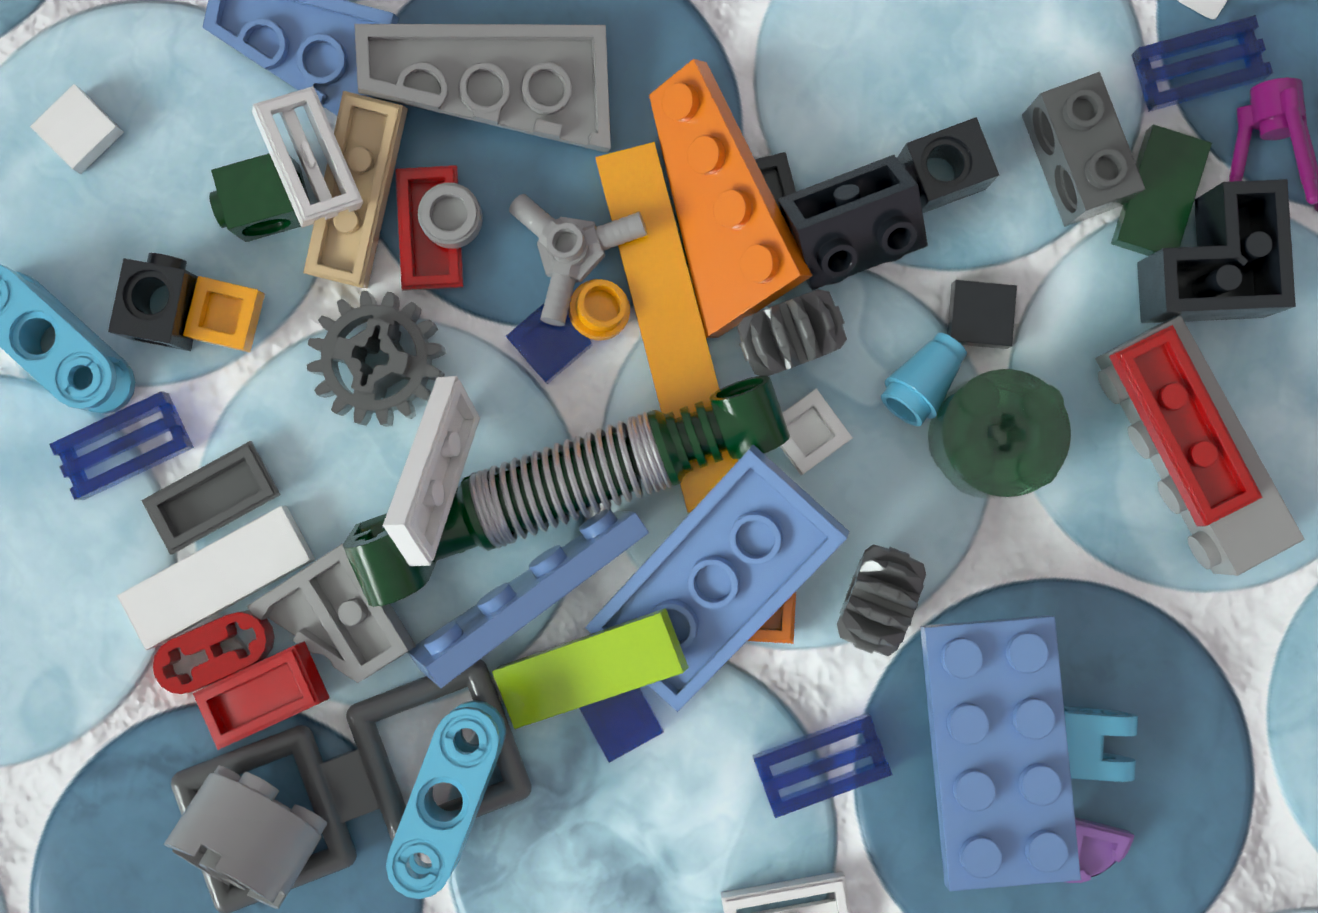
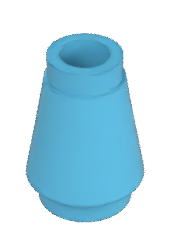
[881,333,967,426]

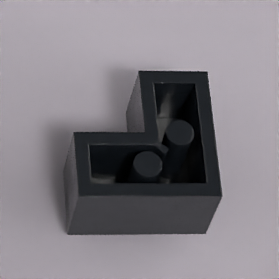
[1137,179,1296,323]

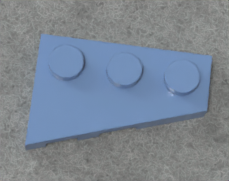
[202,0,399,116]

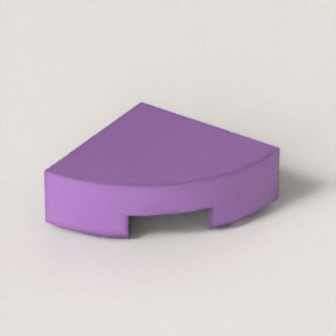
[1067,817,1135,883]

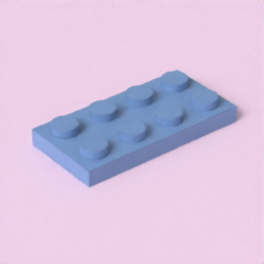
[585,445,850,712]
[920,615,1081,891]

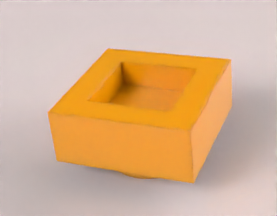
[183,276,265,353]

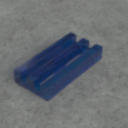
[1132,15,1273,112]
[49,391,194,500]
[752,713,893,818]

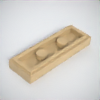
[303,91,408,288]

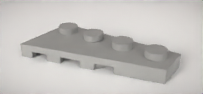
[354,24,611,153]

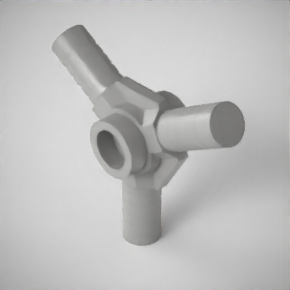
[509,194,648,326]

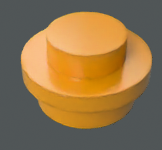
[568,279,630,340]

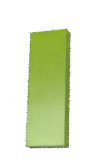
[492,608,689,729]

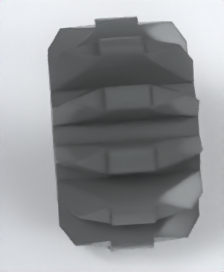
[737,289,847,376]
[837,544,926,656]

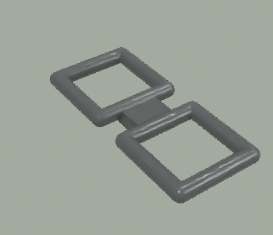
[171,659,532,913]

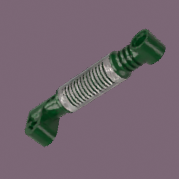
[343,376,790,607]

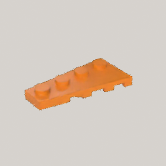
[649,59,813,338]

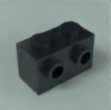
[777,155,928,290]

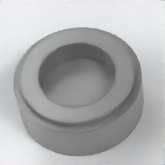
[418,183,483,249]

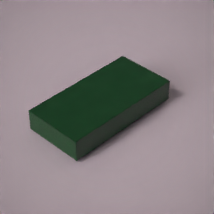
[1111,124,1212,256]

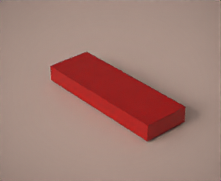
[1109,325,1263,527]

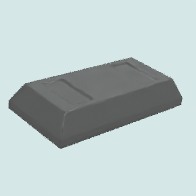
[141,441,281,555]

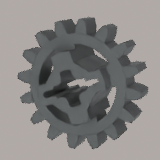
[307,291,446,427]

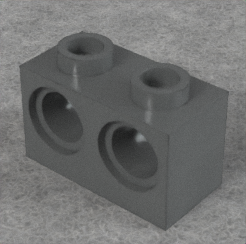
[1021,72,1145,227]

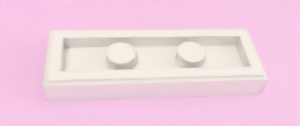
[383,376,480,566]
[117,506,316,650]

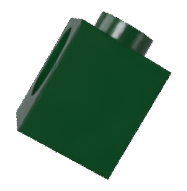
[209,153,310,242]

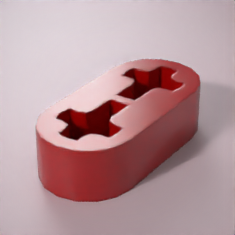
[153,610,275,694]

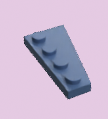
[407,509,649,688]

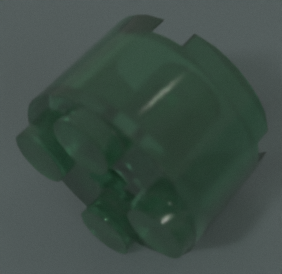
[928,369,1071,499]

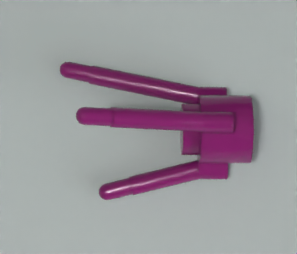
[1229,77,1318,212]

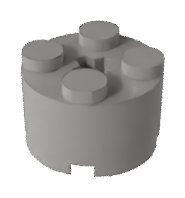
[164,765,327,909]

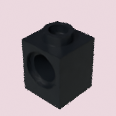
[897,117,999,213]
[108,253,198,351]

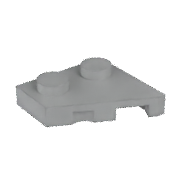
[247,543,416,683]

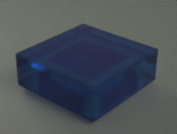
[506,304,593,384]
[579,687,664,763]

